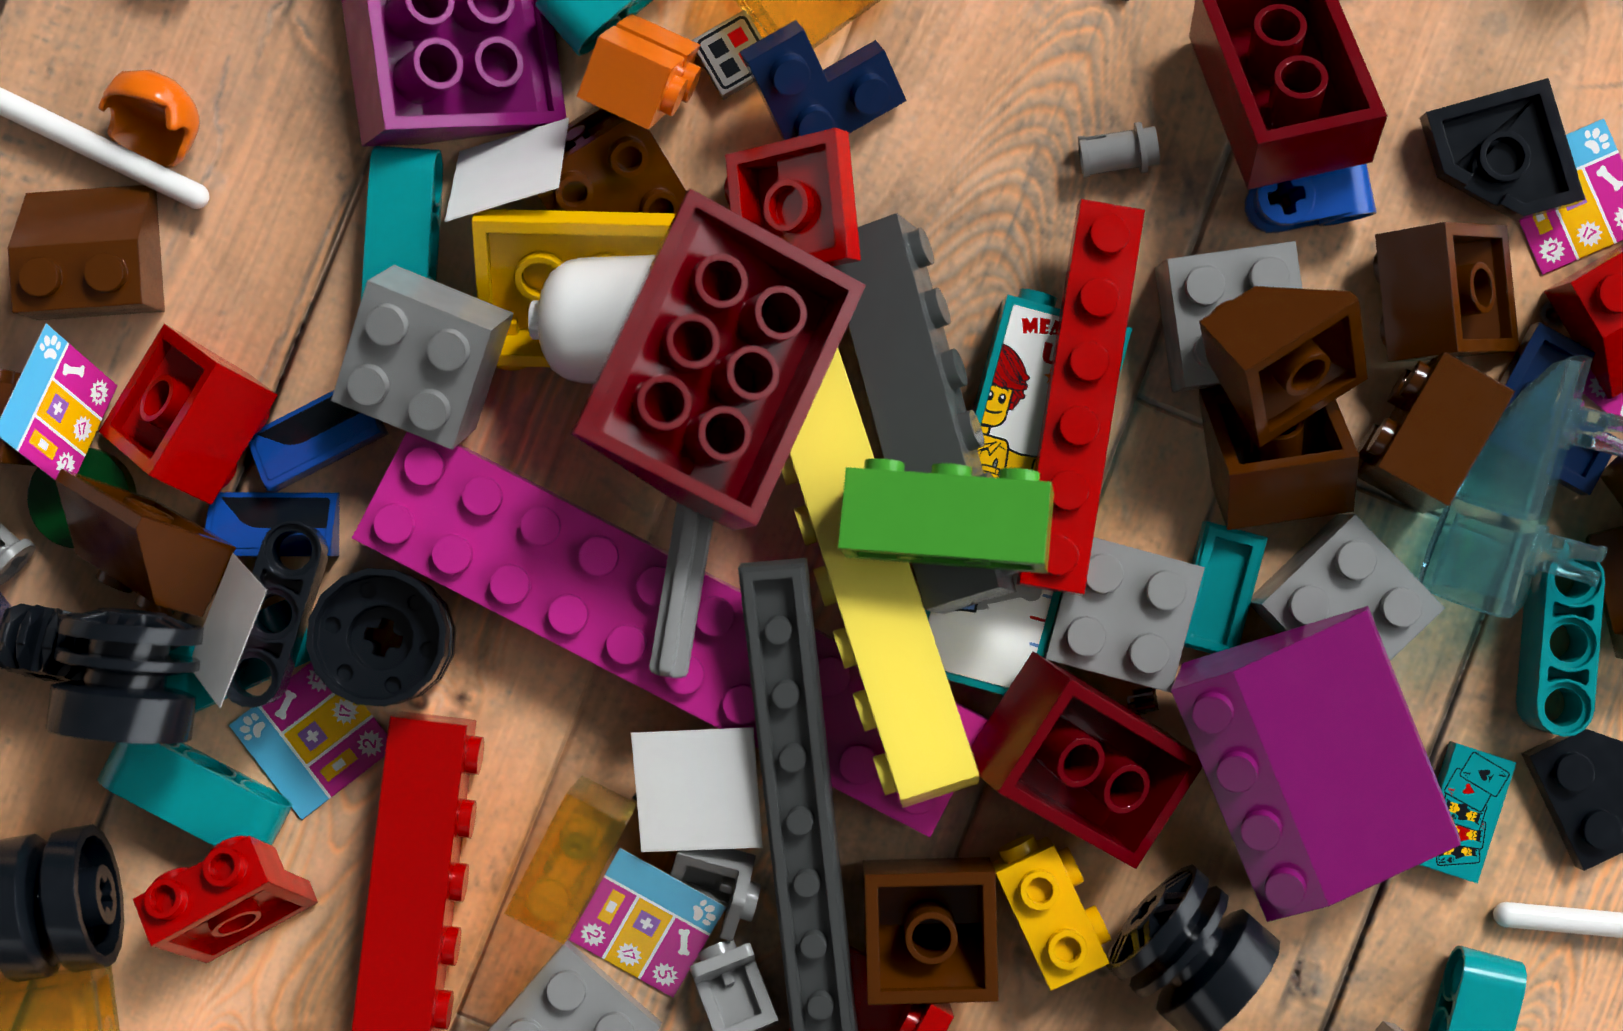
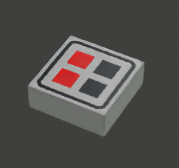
[692,9,762,100]

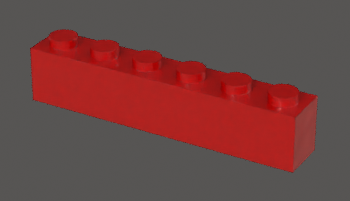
[352,711,484,1031]

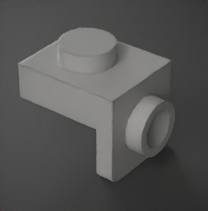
[670,849,761,941]
[690,939,779,1031]

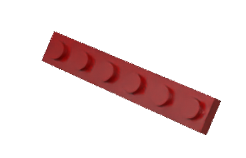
[1016,199,1145,596]

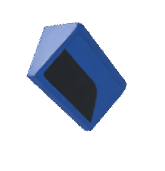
[249,390,389,492]
[205,492,340,556]

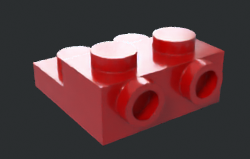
[724,128,861,267]
[133,836,318,963]

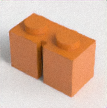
[576,13,702,130]

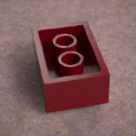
[1189,0,1387,190]
[970,651,1202,869]

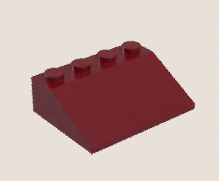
[571,189,866,531]

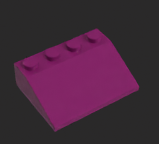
[341,0,566,147]
[1171,606,1461,922]

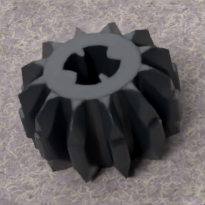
[0,603,88,683]

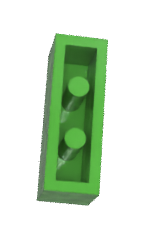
[838,458,1054,573]

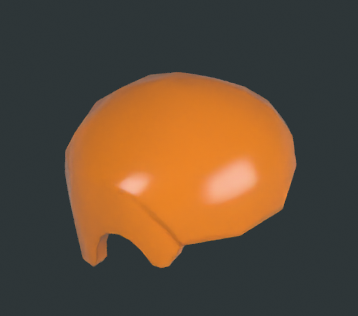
[98,70,200,168]

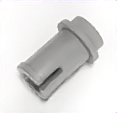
[1078,122,1160,178]

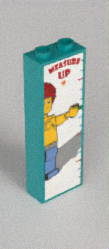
[921,288,1132,695]

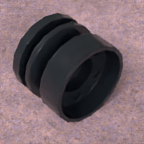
[306,568,456,707]
[46,608,204,744]
[1106,864,1280,1031]

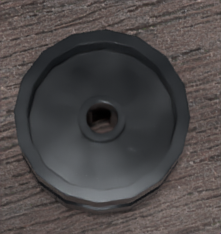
[0,824,124,982]

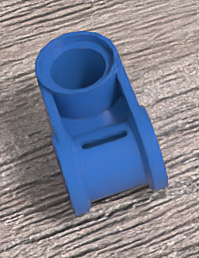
[1245,164,1377,233]

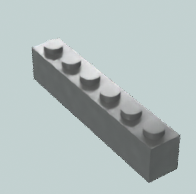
[833,213,1019,614]

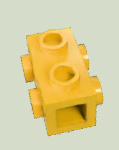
[992,834,1112,991]

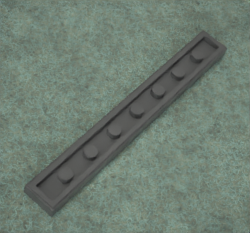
[738,558,858,1031]

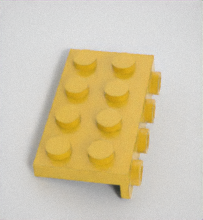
[472,209,676,371]

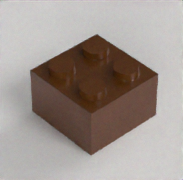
[1357,352,1516,514]

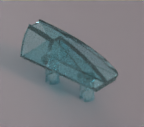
[1418,354,1623,618]

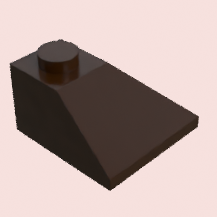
[1199,286,1368,447]

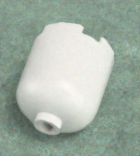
[528,255,656,384]

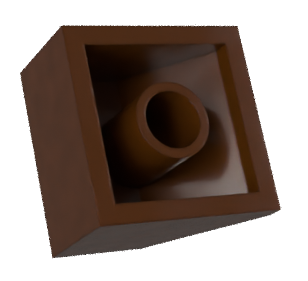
[8,185,165,320]
[1373,222,1519,362]
[1199,386,1360,530]
[55,468,236,617]
[863,857,999,1005]

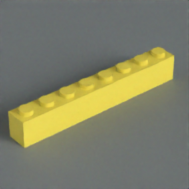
[782,348,979,808]

